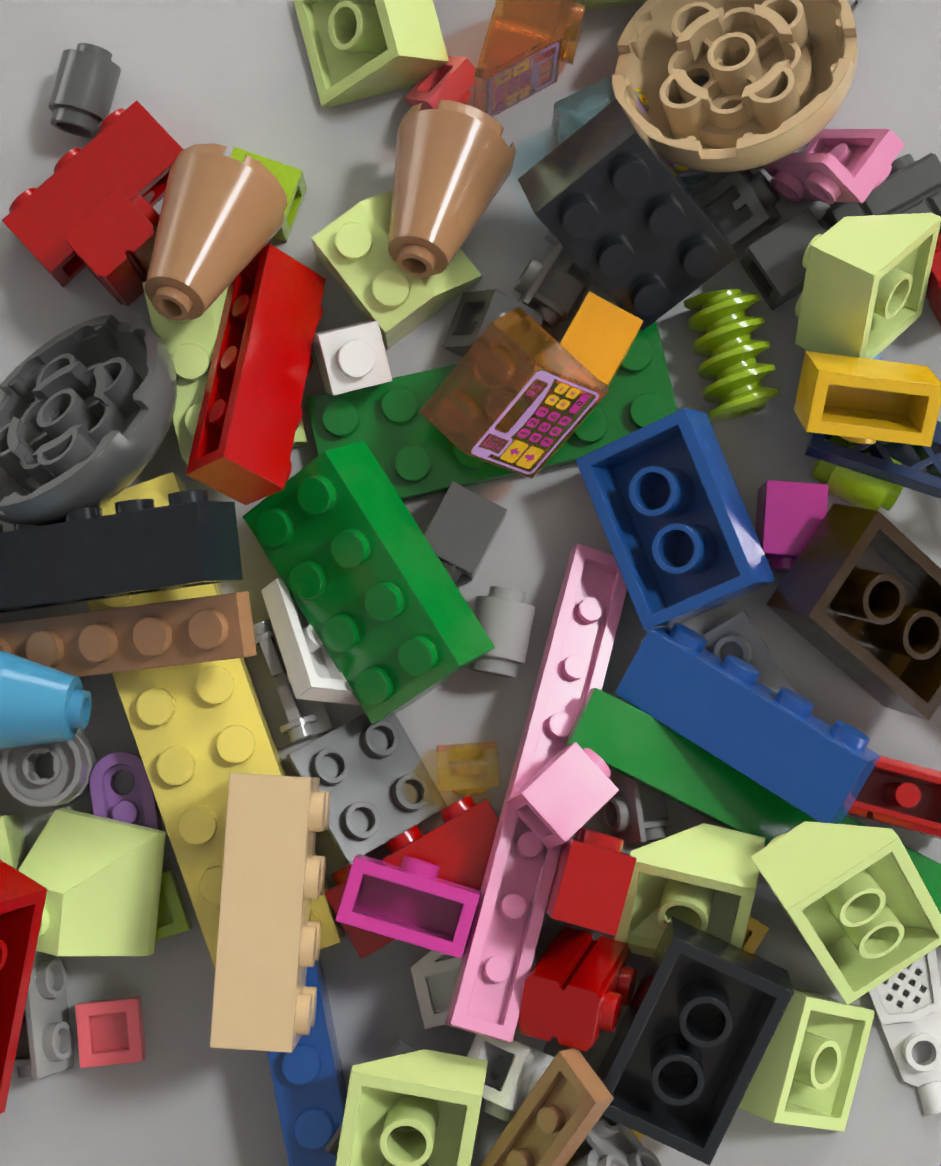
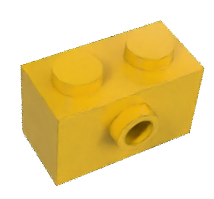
[794,351,941,447]

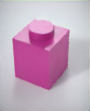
[755,480,829,573]

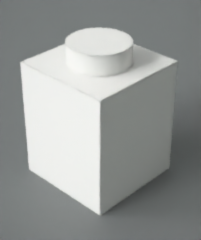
[313,320,392,395]

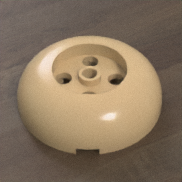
[612,0,858,172]

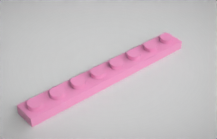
[445,543,627,1043]

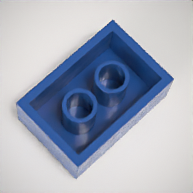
[576,408,776,631]

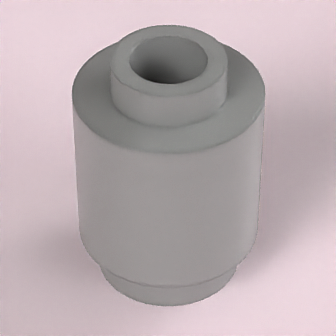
[468,586,535,678]

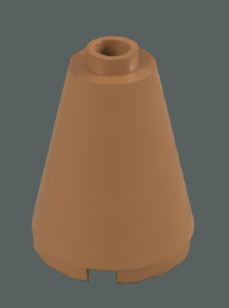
[388,100,516,277]
[145,143,287,321]

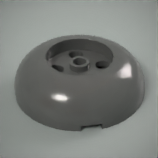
[0,314,177,526]

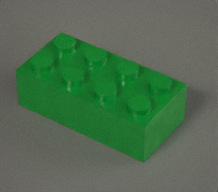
[242,440,495,725]

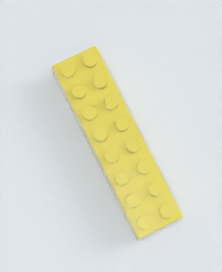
[87,472,345,968]

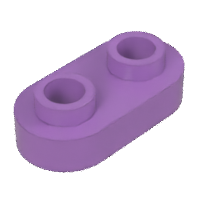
[89,752,162,830]

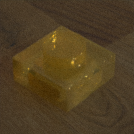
[436,741,501,796]

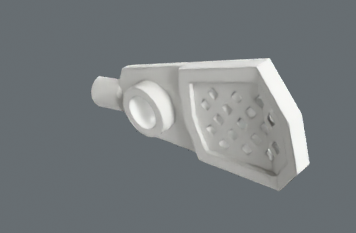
[867,949,941,1115]

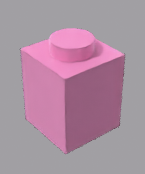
[506,742,619,849]

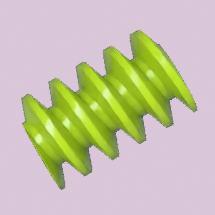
[684,289,780,421]

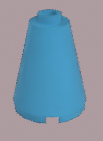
[0,650,92,749]

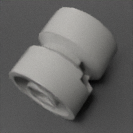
[0,732,98,807]

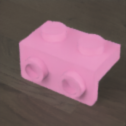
[762,129,905,204]

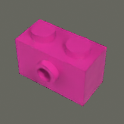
[335,854,480,959]

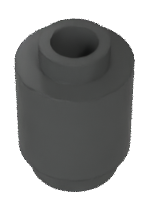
[48,43,121,138]

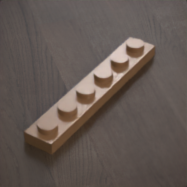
[0,591,257,677]

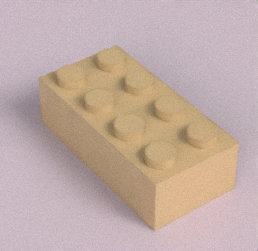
[210,773,330,1053]

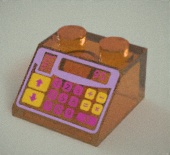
[474,0,586,117]
[419,306,610,479]

